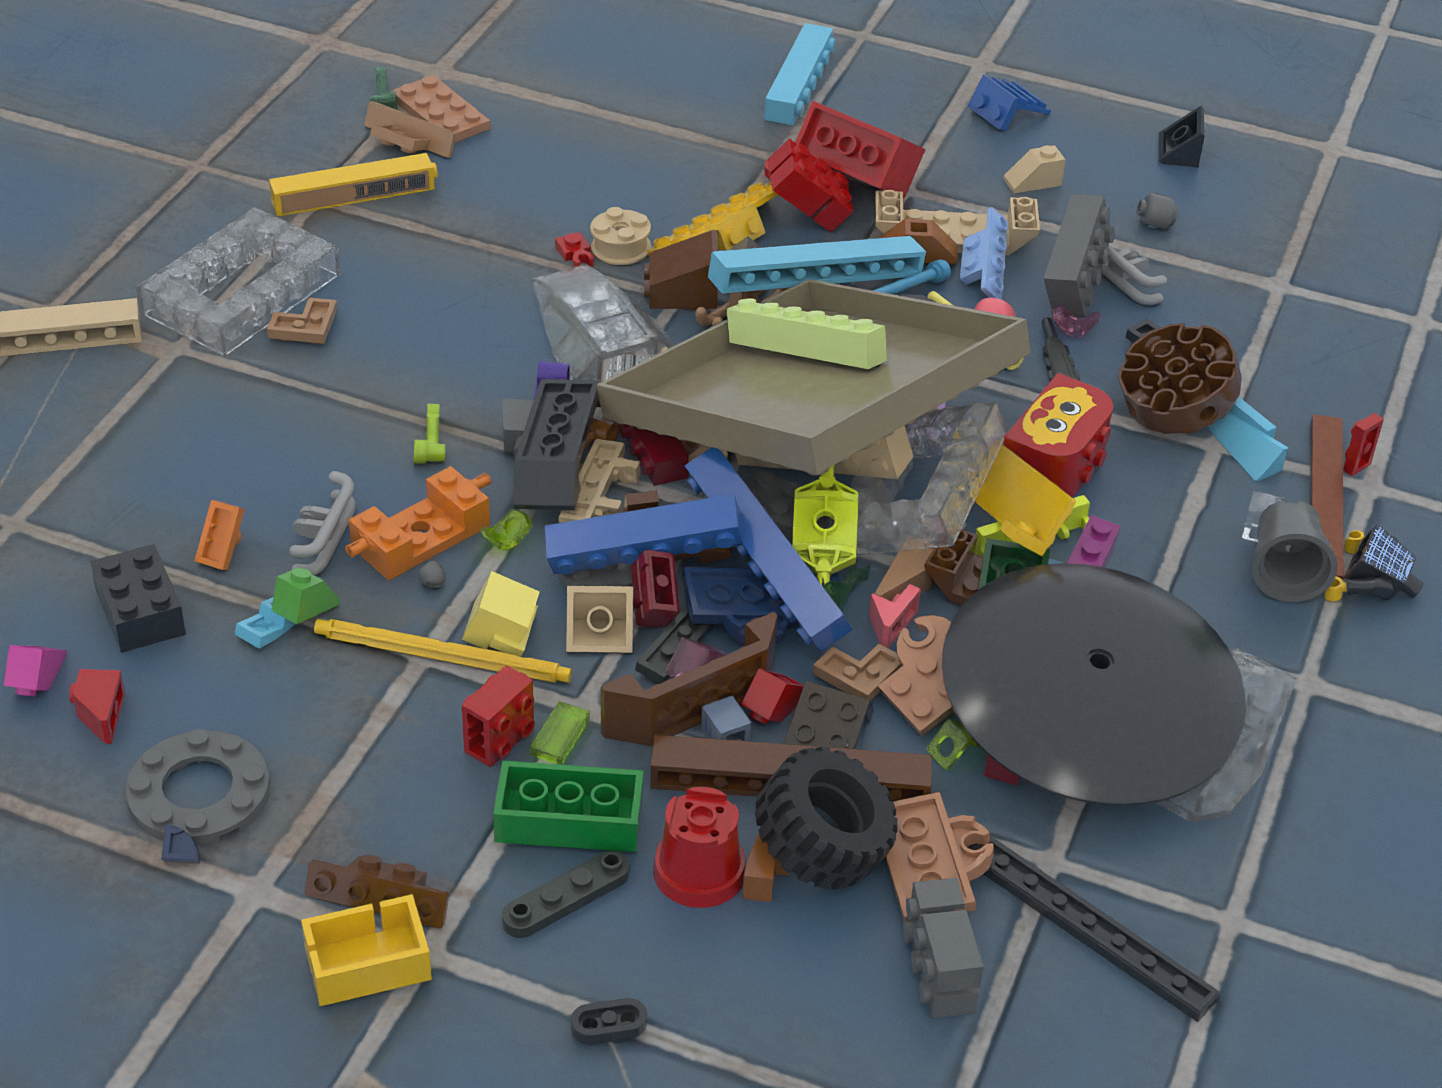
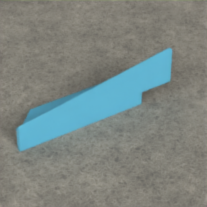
[1206,397,1288,481]

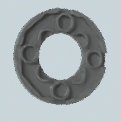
[125,729,270,845]

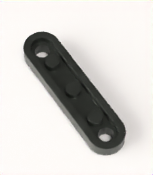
[502,851,630,938]

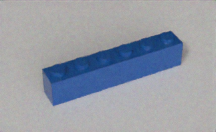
[545,494,743,575]

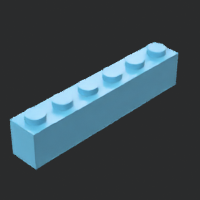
[764,23,836,126]

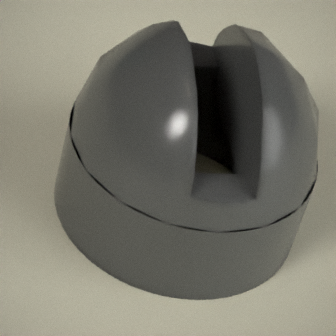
[418,560,446,589]

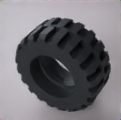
[755,747,898,889]

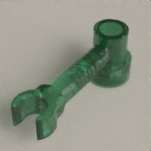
[370,66,398,110]
[823,559,871,613]

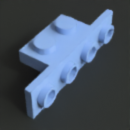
[960,207,1008,299]

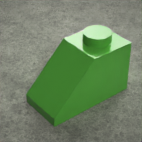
[271,567,340,624]

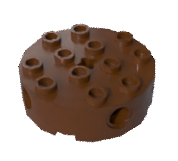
[1118,323,1242,434]

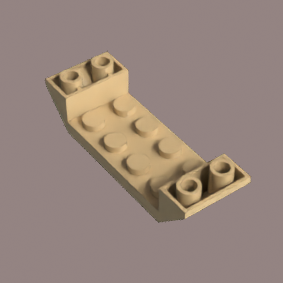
[875,190,1040,255]

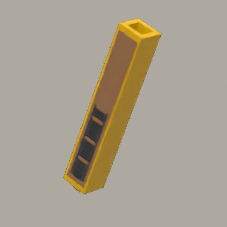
[269,153,438,216]

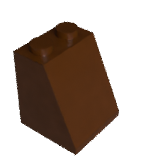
[644,230,718,309]

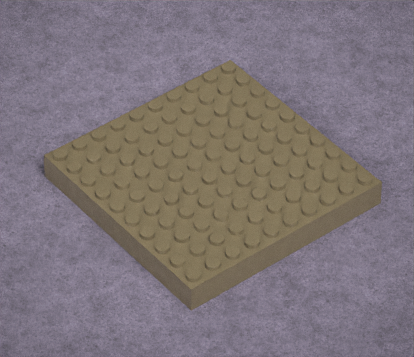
[596,279,1031,475]

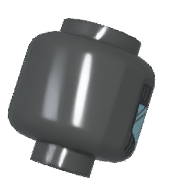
[1136,193,1178,230]

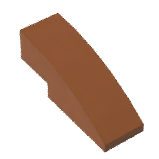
[743,835,790,902]

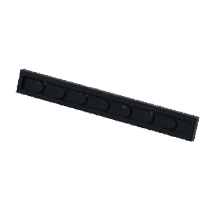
[967,836,1221,1022]

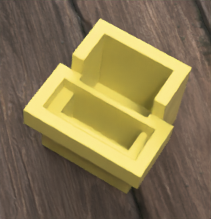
[462,571,540,657]

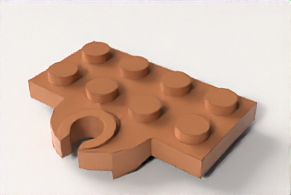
[878,615,954,737]
[885,792,994,922]

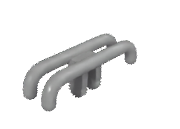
[1101,245,1167,306]
[289,471,356,576]

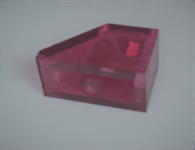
[665,637,728,678]

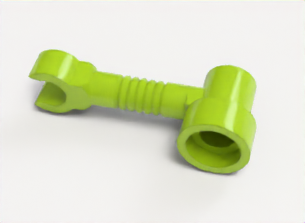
[413,403,445,464]

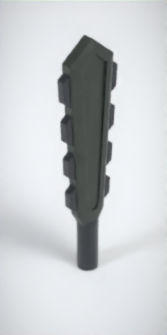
[1041,317,1080,381]

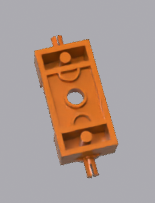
[345,466,492,581]

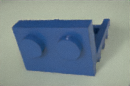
[968,75,1051,131]

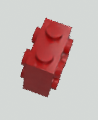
[461,665,535,768]

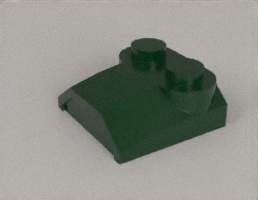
[978,538,1050,590]

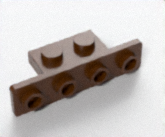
[305,855,449,928]

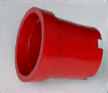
[653,787,746,908]

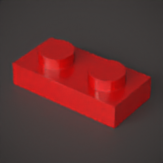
[1343,413,1384,476]

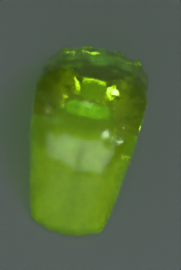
[481,509,532,551]

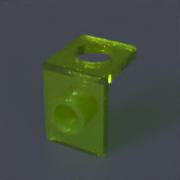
[926,719,980,770]

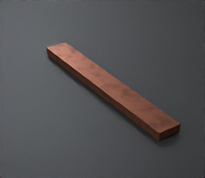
[1310,414,1344,580]

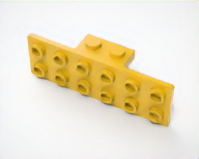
[646,182,778,255]

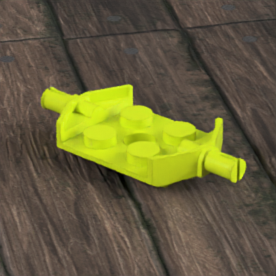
[792,465,858,594]

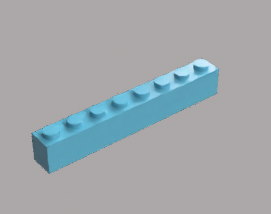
[708,236,926,293]

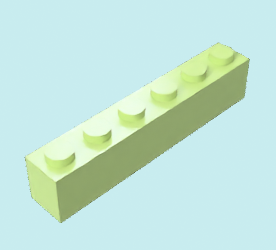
[727,299,887,369]

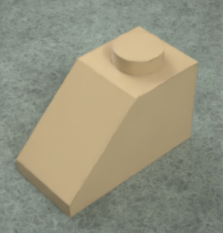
[1003,145,1066,194]

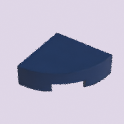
[161,824,200,863]

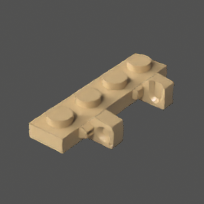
[559,439,641,523]

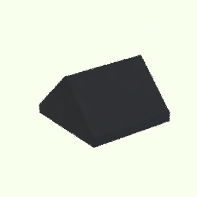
[1159,106,1205,168]

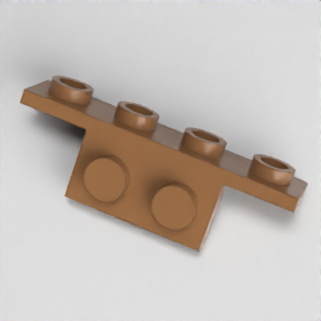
[364,101,456,158]

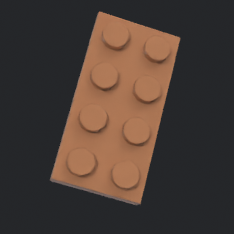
[391,75,491,143]

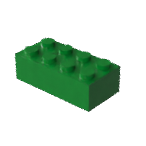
[493,760,644,852]

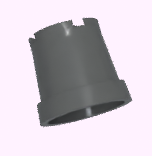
[1252,500,1337,602]

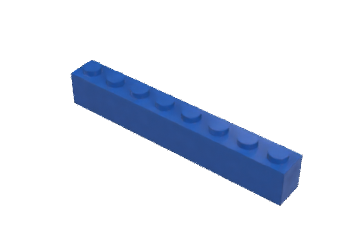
[685,447,853,653]

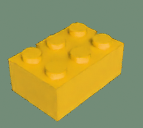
[301,894,432,1006]

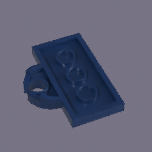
[681,567,800,645]

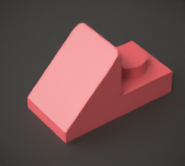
[869,584,921,648]

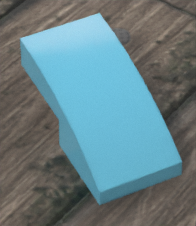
[235,597,295,649]

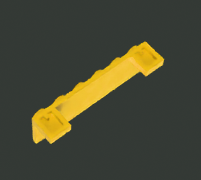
[938,439,1076,556]

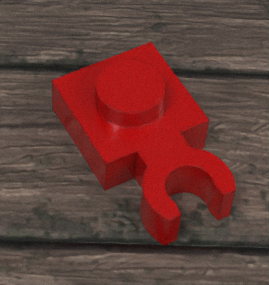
[555,232,594,271]

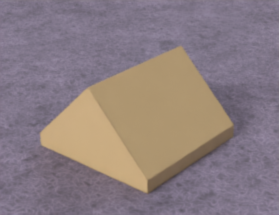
[566,586,633,653]

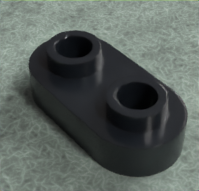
[571,998,647,1044]

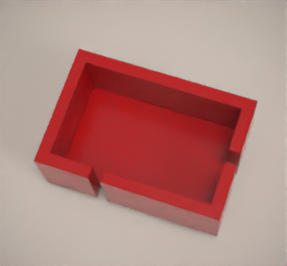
[767,139,853,232]

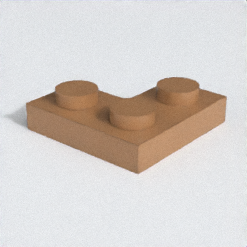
[267,297,338,344]
[813,644,902,701]

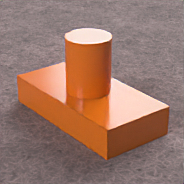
[194,500,245,570]

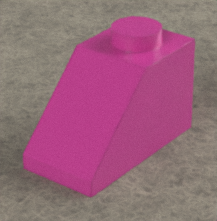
[4,645,67,696]

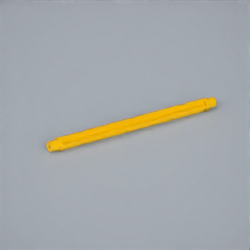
[314,619,572,683]

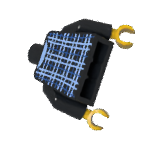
[1324,524,1424,601]

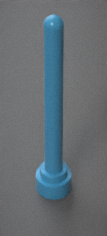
[873,259,951,295]

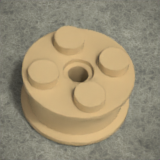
[590,207,651,265]

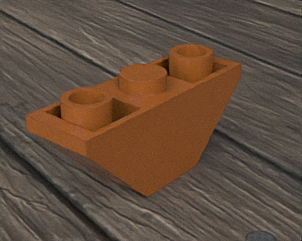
[877,219,958,264]

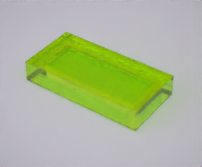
[530,701,590,765]

